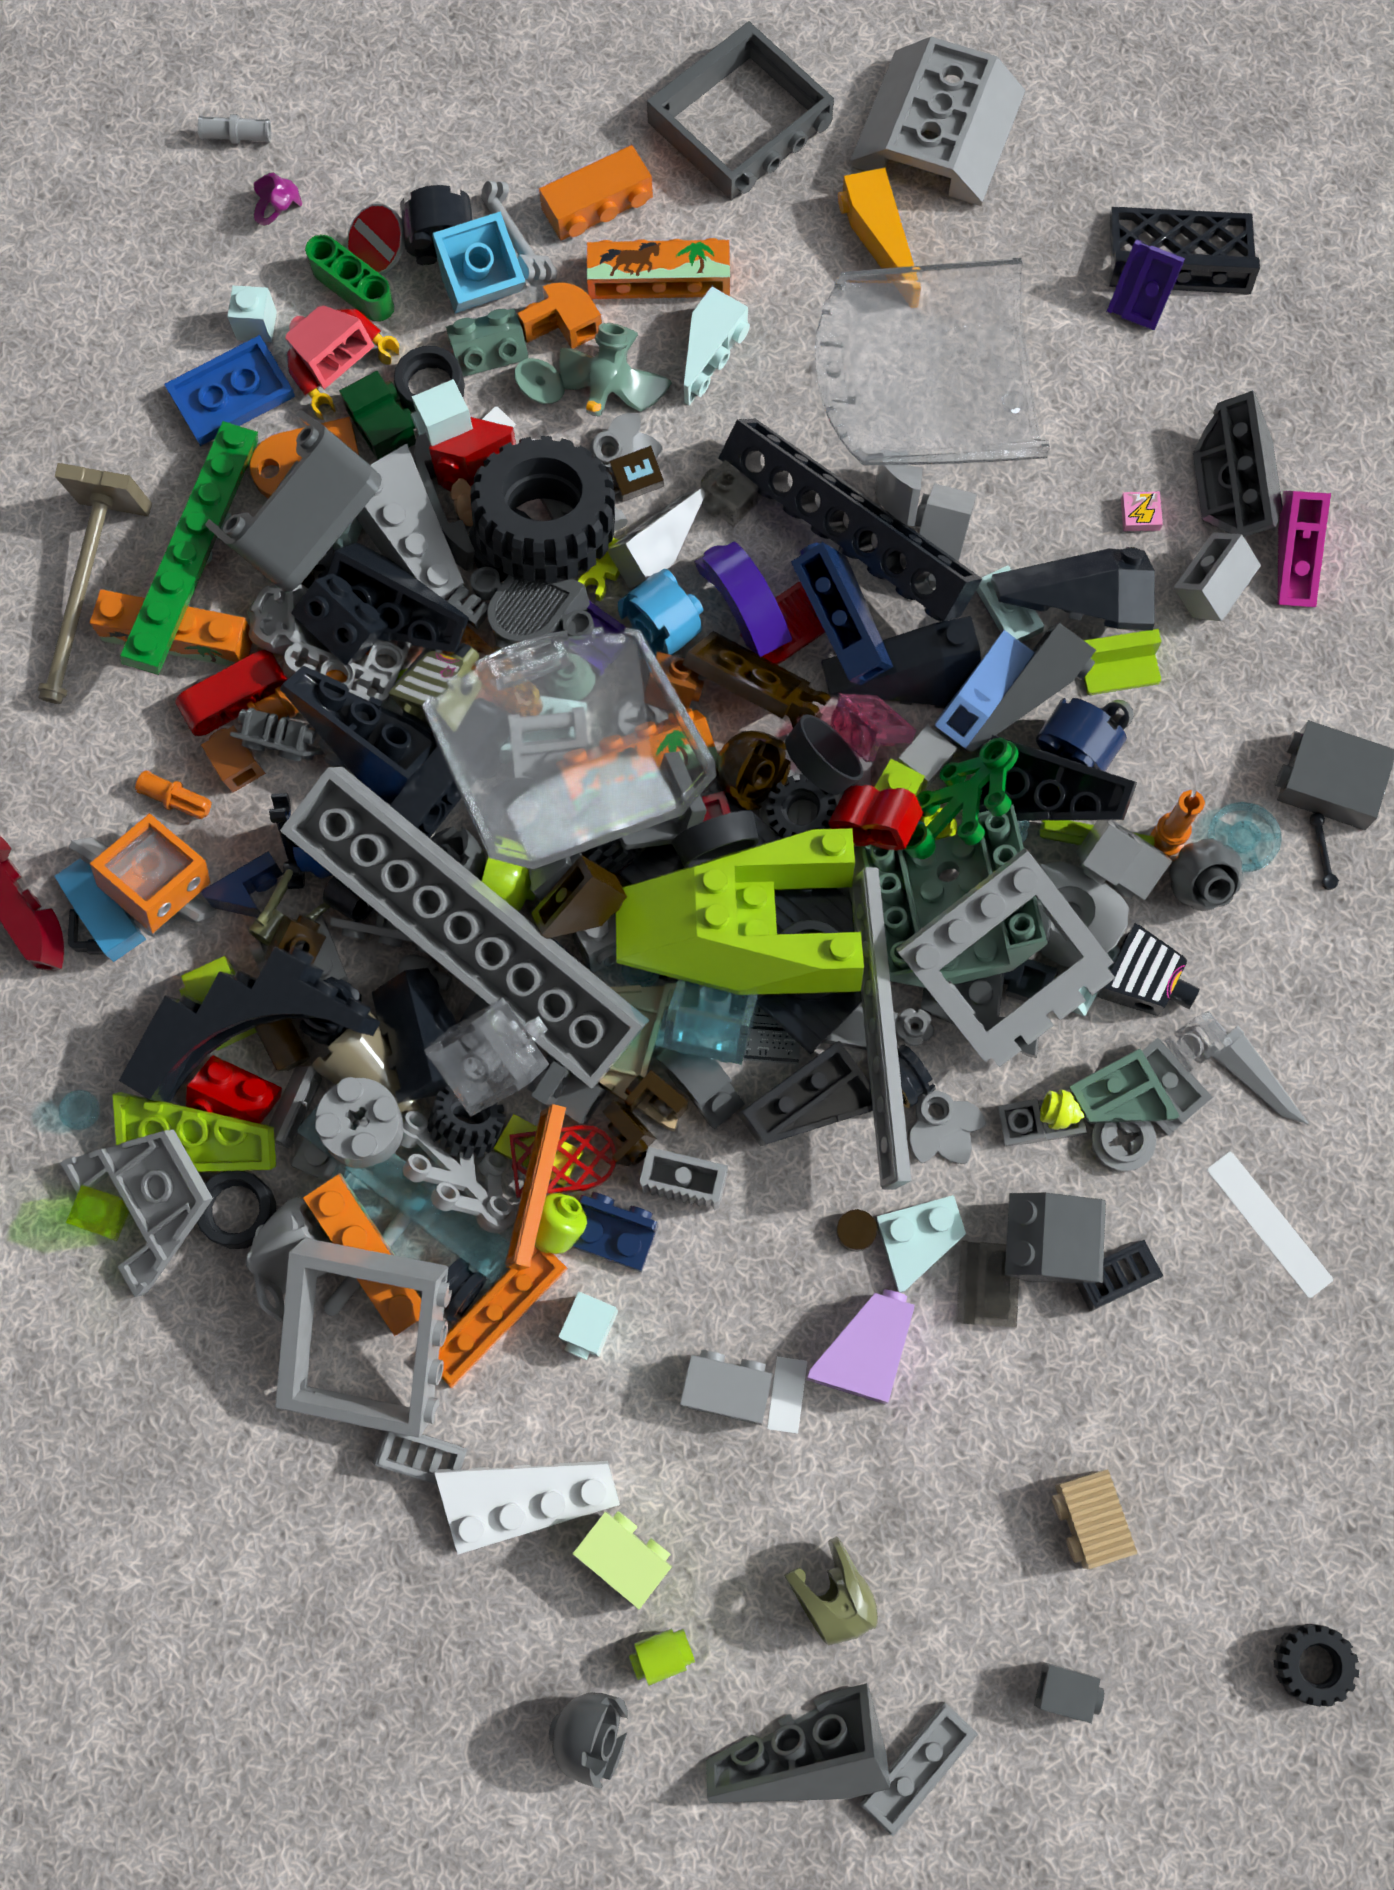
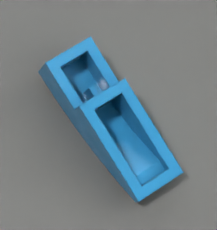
[55,858,146,962]

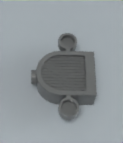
[470,567,595,662]

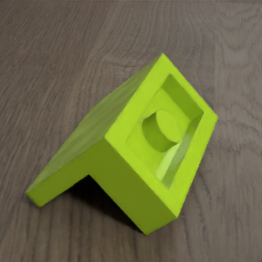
[1084,629,1162,695]

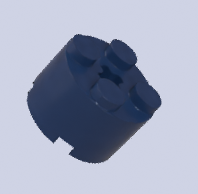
[1036,698,1127,772]

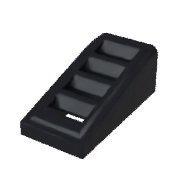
[1075,1240,1163,1312]

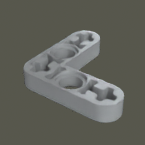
[283,639,412,707]

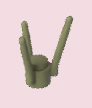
[248,869,330,947]

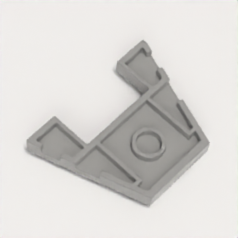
[60,1129,213,1297]

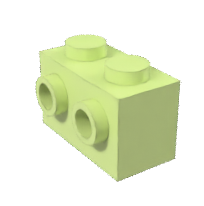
[573,1511,672,1609]

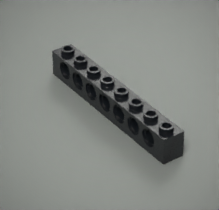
[718,418,983,621]

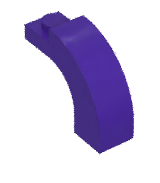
[694,541,792,657]

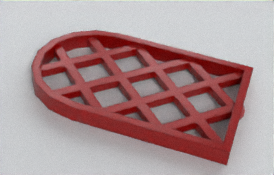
[509,1125,617,1199]

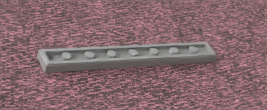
[850,867,911,1190]

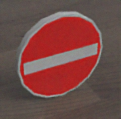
[346,204,404,275]

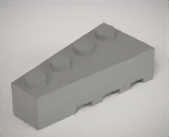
[356,444,464,601]

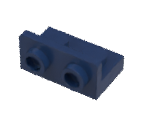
[572,1192,658,1272]

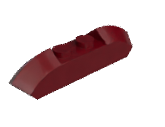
[0,836,64,972]

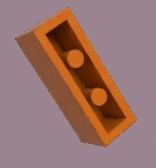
[539,145,653,241]

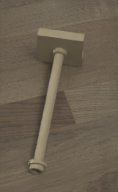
[38,463,152,704]

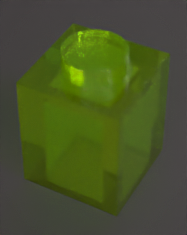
[66,1184,129,1242]

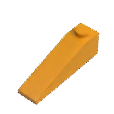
[838,167,921,308]

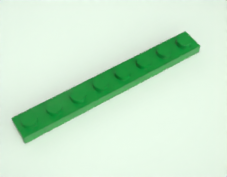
[120,421,258,675]

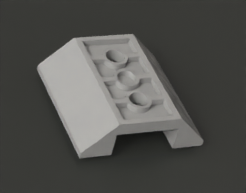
[850,37,1025,206]

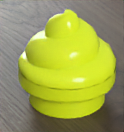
[1040,1089,1084,1130]

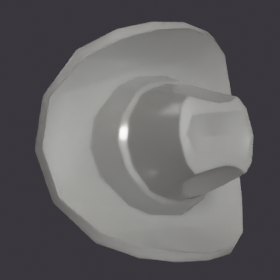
[1037,861,1129,967]

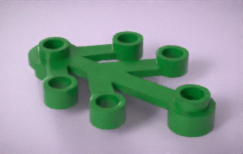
[904,738,1018,860]

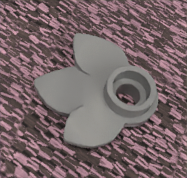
[590,413,663,472]
[910,1091,986,1164]

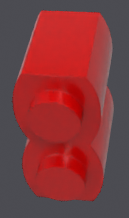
[828,785,923,850]

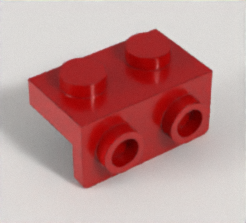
[186,1055,282,1124]

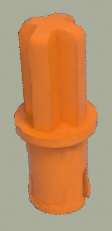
[135,770,212,819]

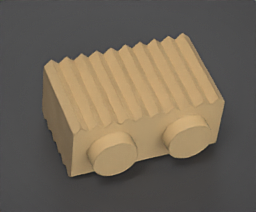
[1052,1469,1137,1569]

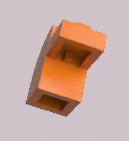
[518,282,602,349]

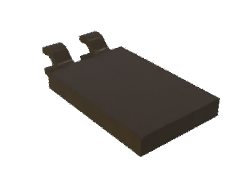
[682,631,831,728]

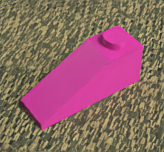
[1277,491,1331,607]

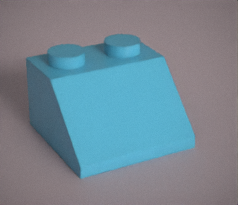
[432,212,526,313]

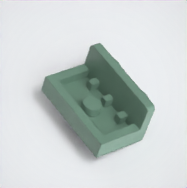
[445,308,528,377]

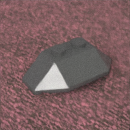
[1193,390,1283,537]

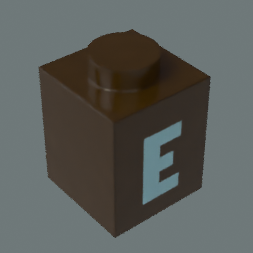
[609,445,664,502]

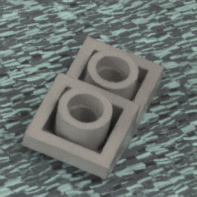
[998,1097,1087,1146]

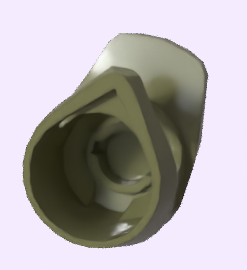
[784,1536,878,1646]

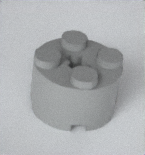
[315,1077,404,1169]

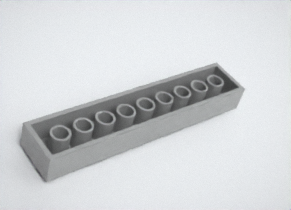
[280,767,649,1089]

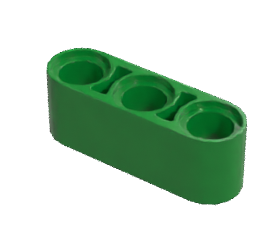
[305,234,395,322]

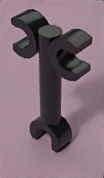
[269,793,305,889]

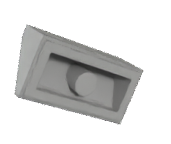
[269,1066,322,1149]

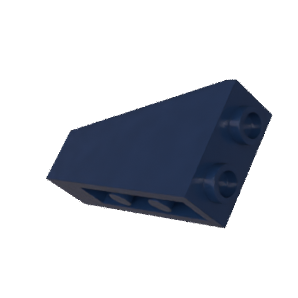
[791,542,893,685]

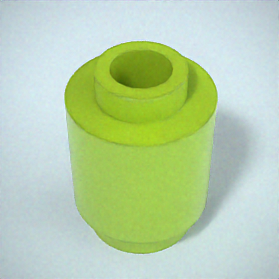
[629,1628,695,1686]

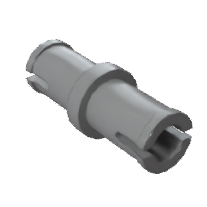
[198,114,271,144]

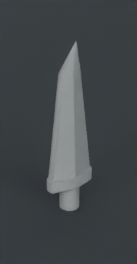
[1203,1019,1309,1124]

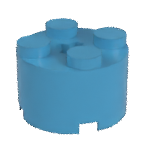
[618,569,703,658]

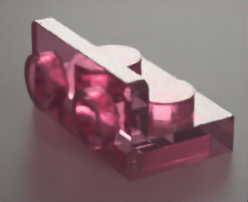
[830,694,916,762]

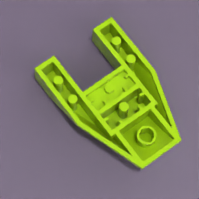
[616,828,864,995]

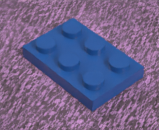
[164,335,296,446]

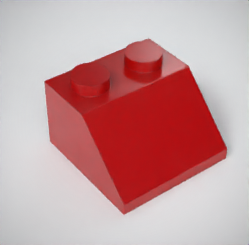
[429,417,516,492]

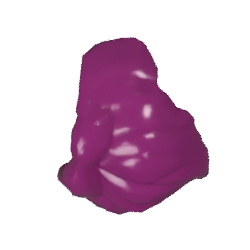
[253,172,302,226]

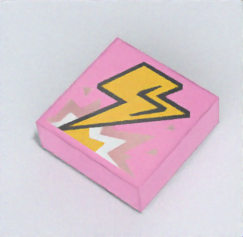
[1121,491,1163,531]

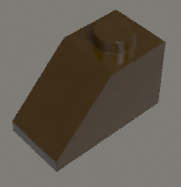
[531,855,627,939]

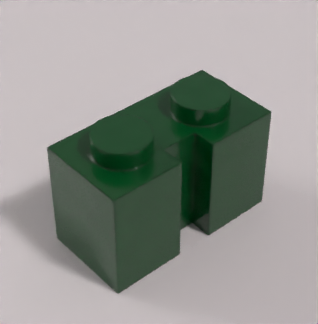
[339,371,416,461]

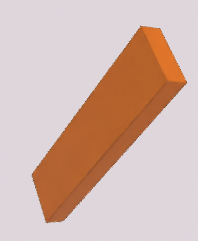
[505,1104,566,1271]
[438,1246,568,1388]

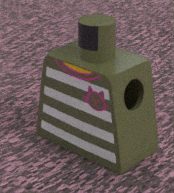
[388,643,482,734]

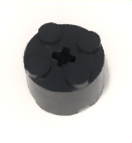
[400,185,473,266]

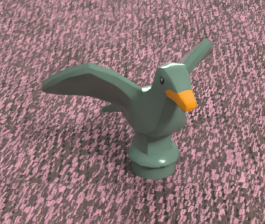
[559,323,672,417]

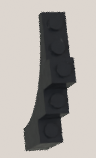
[119,946,381,1103]

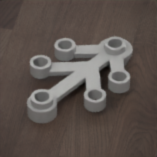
[400,1111,516,1233]

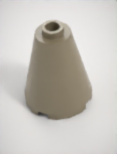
[311,1013,420,1115]

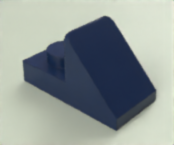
[201,851,284,918]

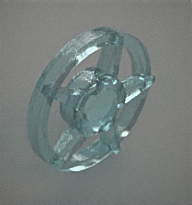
[1207,802,1282,872]

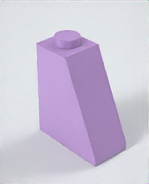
[806,1289,915,1404]

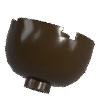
[715,730,791,810]

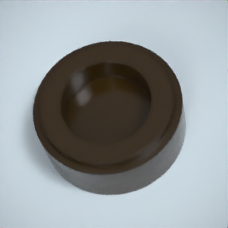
[836,1209,877,1252]

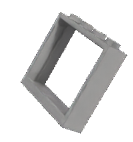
[275,1238,452,1438]

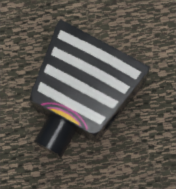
[1097,923,1200,1016]

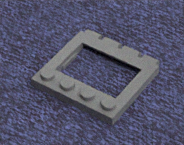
[896,848,1115,1067]

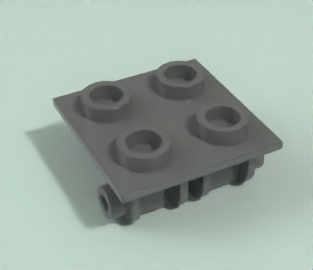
[230,708,324,761]

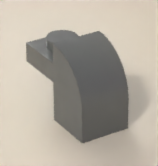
[656,1033,745,1129]
[527,1055,608,1124]

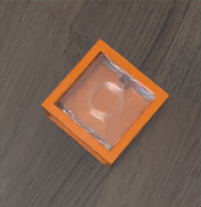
[90,813,211,934]

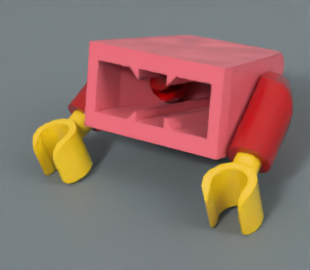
[285,305,399,420]

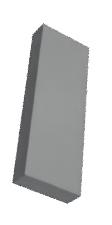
[859,1702,978,1837]

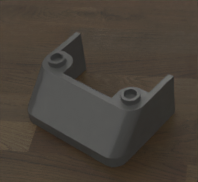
[205,409,382,592]

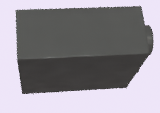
[1275,720,1394,831]

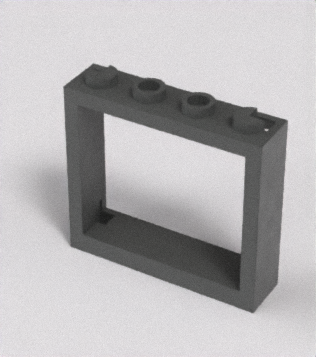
[647,21,834,201]

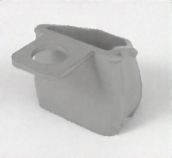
[248,584,331,655]
[246,1197,332,1322]

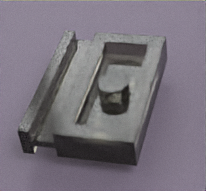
[956,1240,1019,1329]

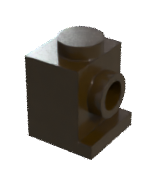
[264,914,326,964]

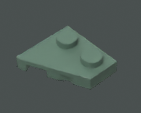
[1068,1048,1180,1123]

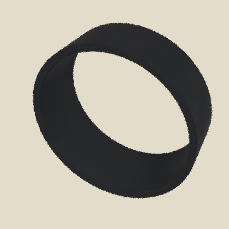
[785,715,863,795]
[671,811,759,868]

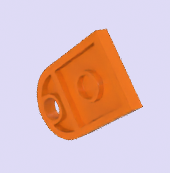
[250,417,360,499]

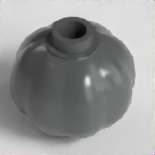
[1169,838,1244,911]

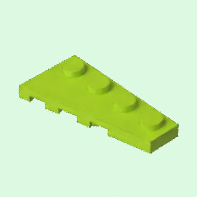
[112,1092,276,1172]

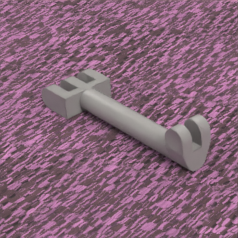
[481,181,557,281]

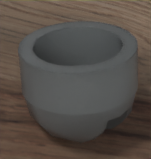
[1102,700,1134,730]

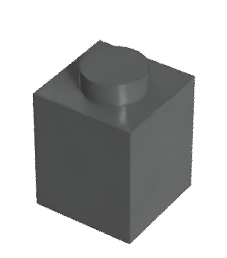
[1034,1662,1104,1724]

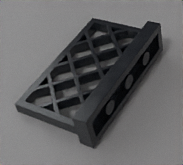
[1109,207,1260,294]

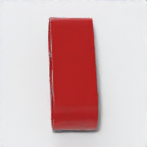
[175,650,288,736]

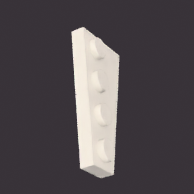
[434,1461,620,1555]

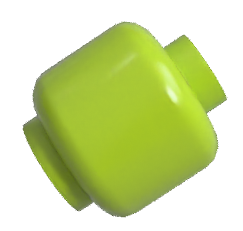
[534,1193,587,1254]

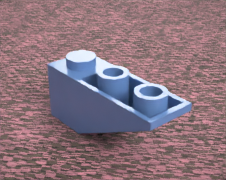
[935,630,1035,748]

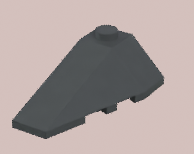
[963,623,1096,752]
[706,1683,890,1803]

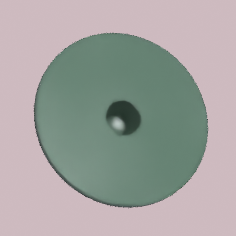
[514,358,565,404]

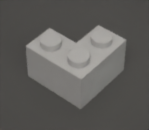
[905,483,977,582]
[1076,820,1172,900]

